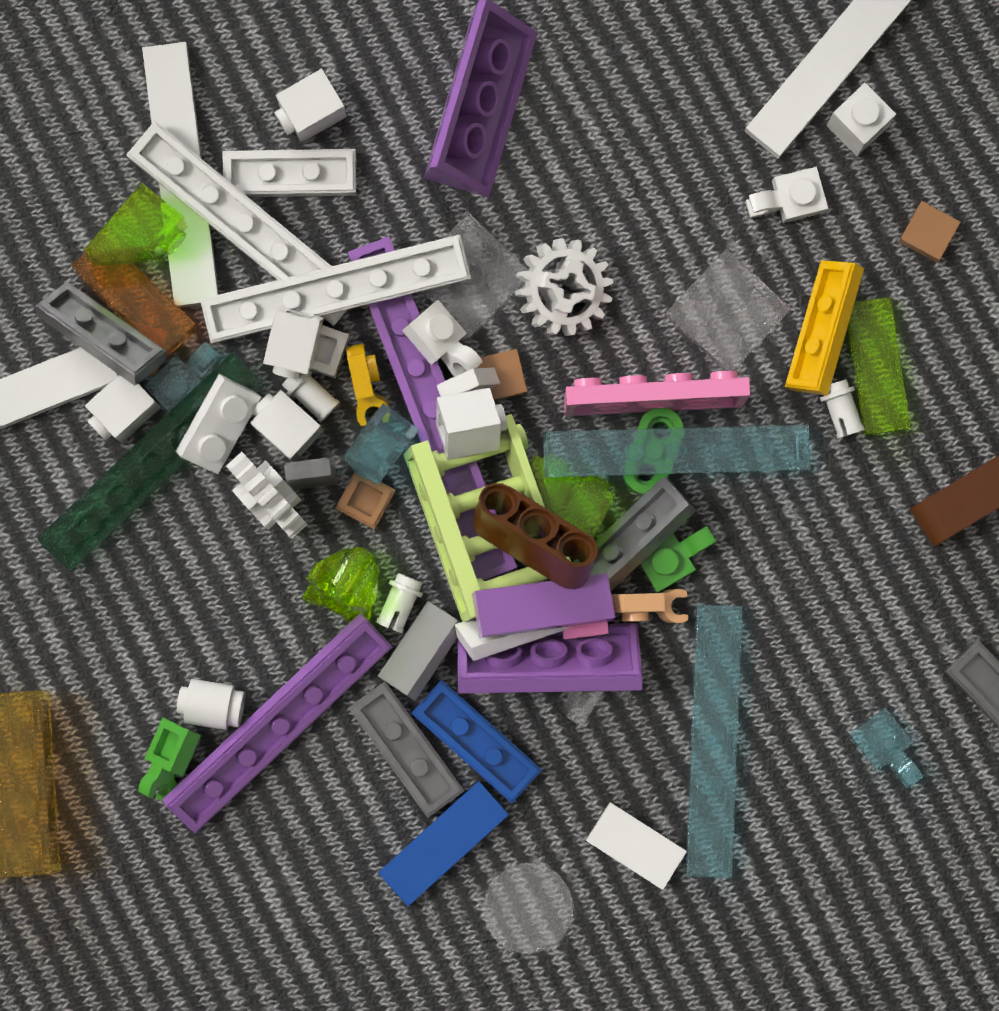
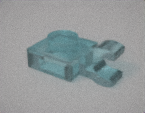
[144,342,222,420]
[848,707,924,788]

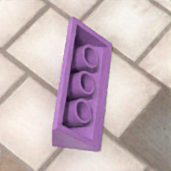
[423,0,538,197]

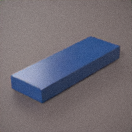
[411,680,542,804]
[378,781,509,906]

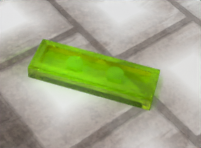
[848,297,911,436]

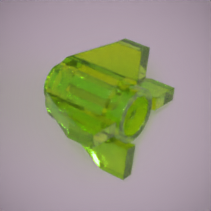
[301,547,380,623]

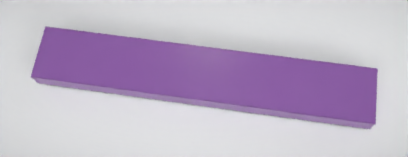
[162,613,392,833]

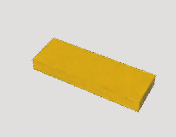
[785,260,864,396]

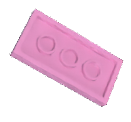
[564,371,750,417]

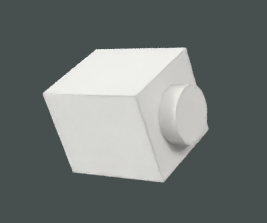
[274,68,347,143]
[826,83,896,156]
[263,307,324,379]
[85,375,161,444]
[436,388,507,460]
[251,390,323,462]

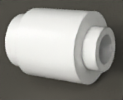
[177,679,245,730]

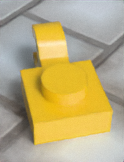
[346,343,391,426]

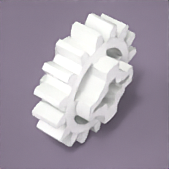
[515,238,613,336]
[226,452,308,539]

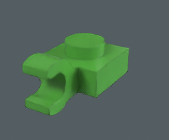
[640,526,716,593]
[138,717,201,802]

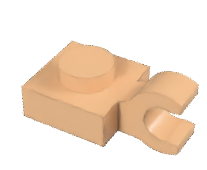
[611,589,688,623]

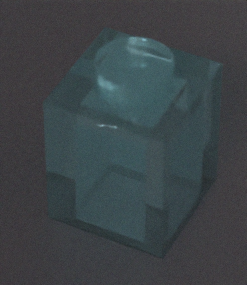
[342,403,419,485]

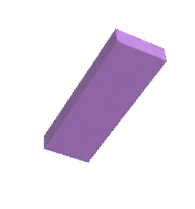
[472,573,615,639]

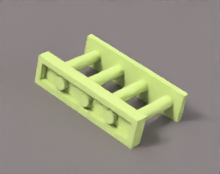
[404,414,571,622]

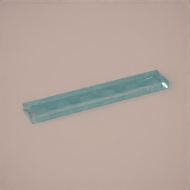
[543,425,810,478]
[685,604,742,878]

